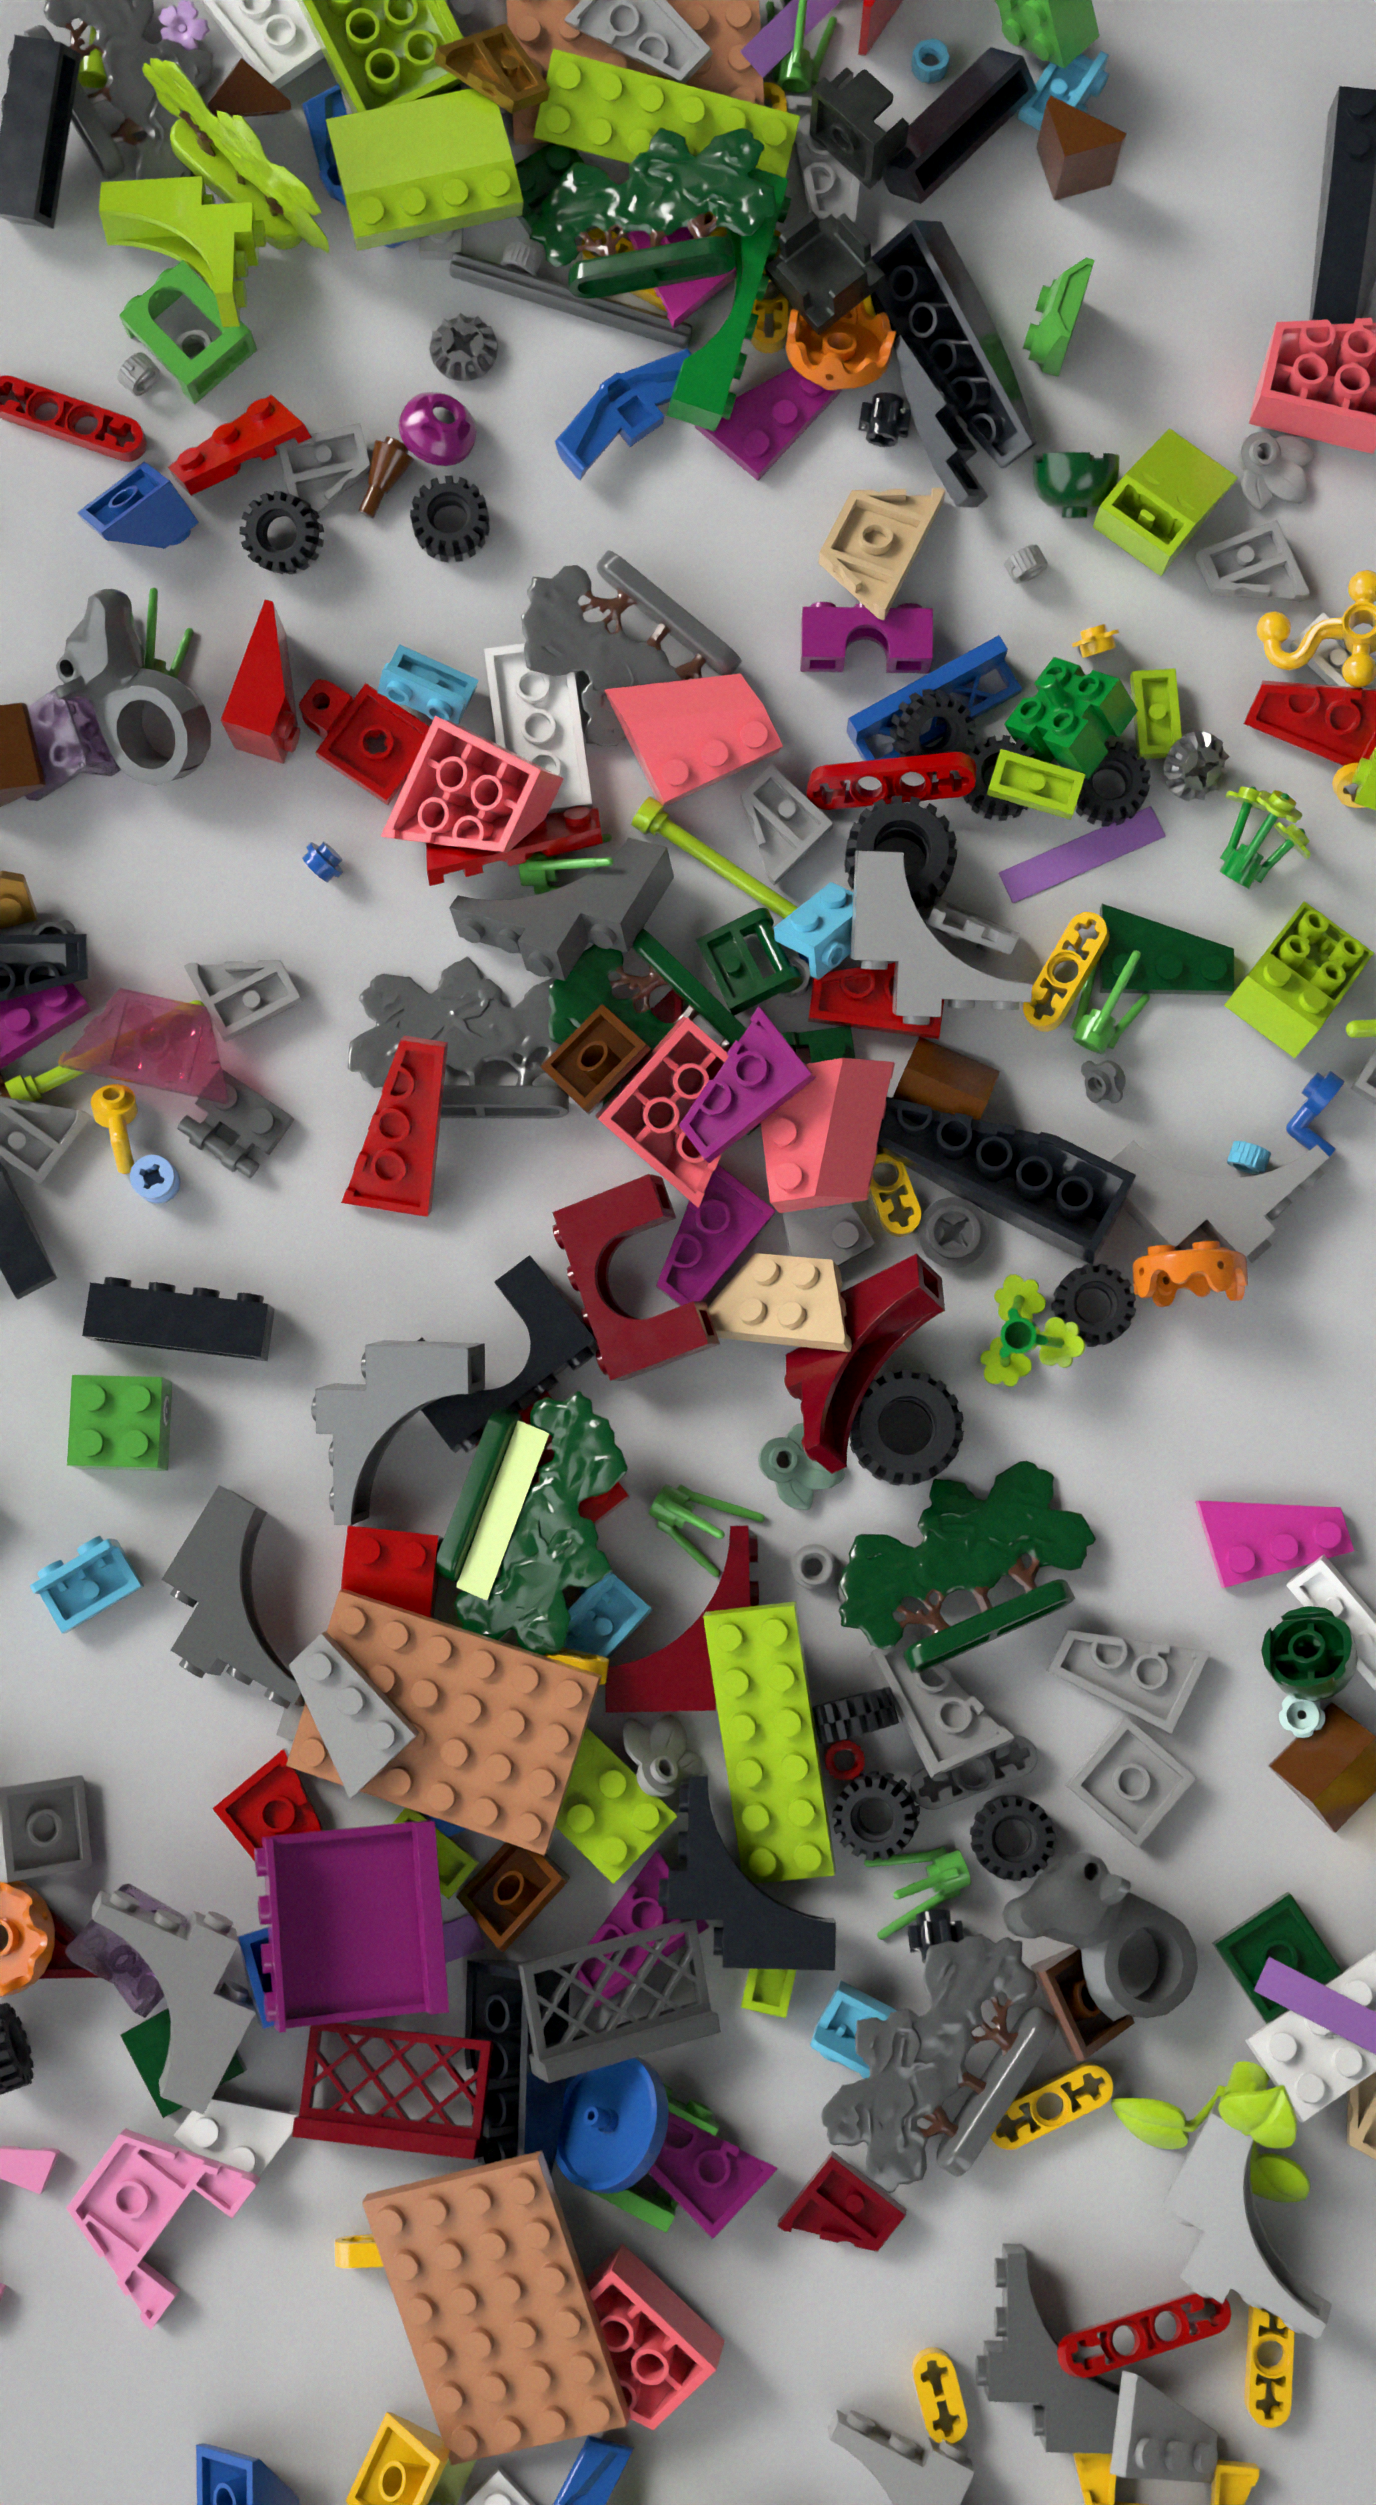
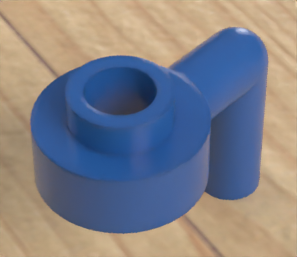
[1286,1071,1345,1162]

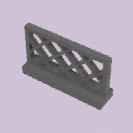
[518,1919,721,2083]

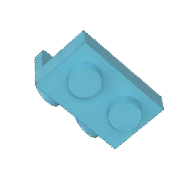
[1017,51,1109,131]
[377,644,479,725]
[774,882,854,980]
[30,1536,144,1634]
[564,1572,653,1659]
[810,1981,898,2079]

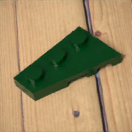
[1100,904,1234,995]

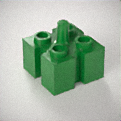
[1004,657,1138,779]

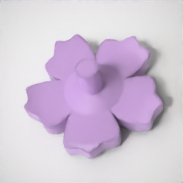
[159,0,210,51]

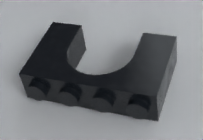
[417,1255,597,1453]

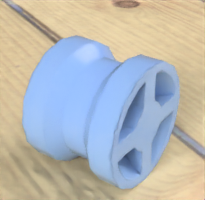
[130,1154,181,1204]

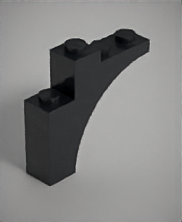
[658,1774,836,1971]

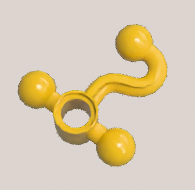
[1256,570,1376,688]

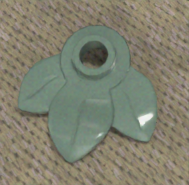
[758,1423,845,1511]

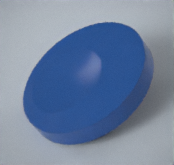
[555,2057,668,2194]

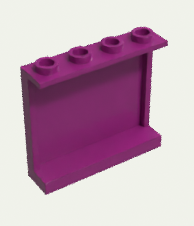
[254,1820,449,2033]

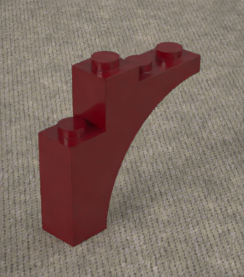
[784,1253,945,1474]
[605,1525,759,1713]

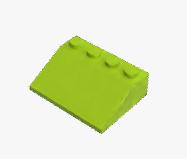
[297,0,463,113]
[326,88,523,251]

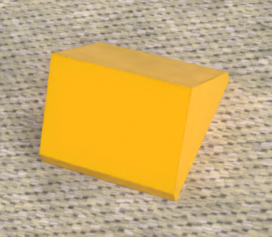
[345,2412,450,2505]

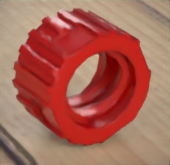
[824,1739,865,1781]

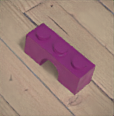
[800,602,933,674]

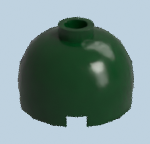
[1033,452,1120,518]
[1261,1606,1358,1701]

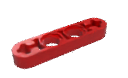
[0,375,147,462]
[807,752,977,810]
[1057,2291,1232,2378]

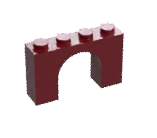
[552,1174,720,1381]

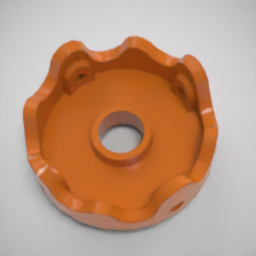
[786,301,896,390]
[1132,1241,1248,1307]
[0,1881,55,1998]

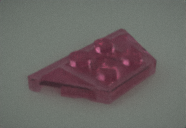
[58,988,229,1104]

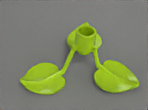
[1111,2061,1311,2203]

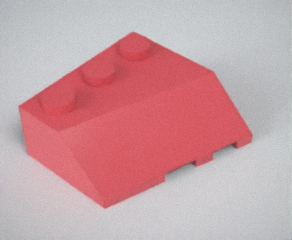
[1248,318,1376,454]
[604,673,783,807]
[381,716,564,853]
[595,1016,729,1208]
[761,1058,895,1213]
[585,2243,725,2430]

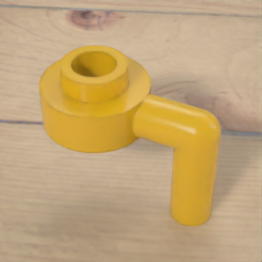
[91,1084,138,1174]

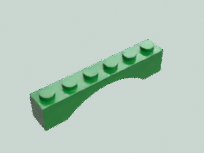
[666,167,792,432]

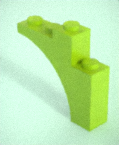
[99,176,266,327]

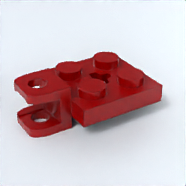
[299,679,430,805]

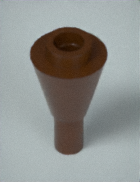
[358,436,414,518]

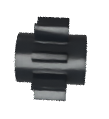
[858,392,911,447]
[907,1909,964,1963]

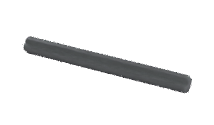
[450,252,692,349]

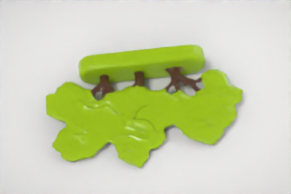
[142,58,329,254]

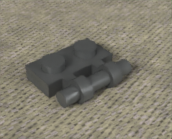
[177,1068,295,1178]

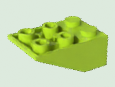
[1092,428,1238,576]
[1224,901,1374,1058]

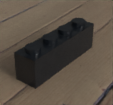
[0,35,81,229]
[882,47,1038,204]
[82,1277,275,1361]

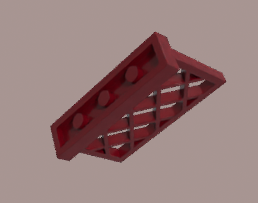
[292,2022,494,2160]

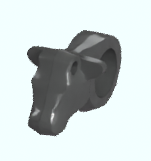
[55,589,211,786]
[1002,1852,1198,2021]

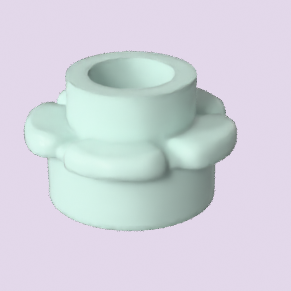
[1279,1695,1325,1738]

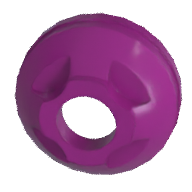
[398,392,476,466]

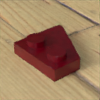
[777,2151,907,2252]

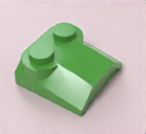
[1023,257,1095,377]

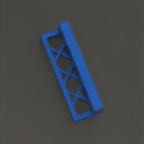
[846,635,1022,761]

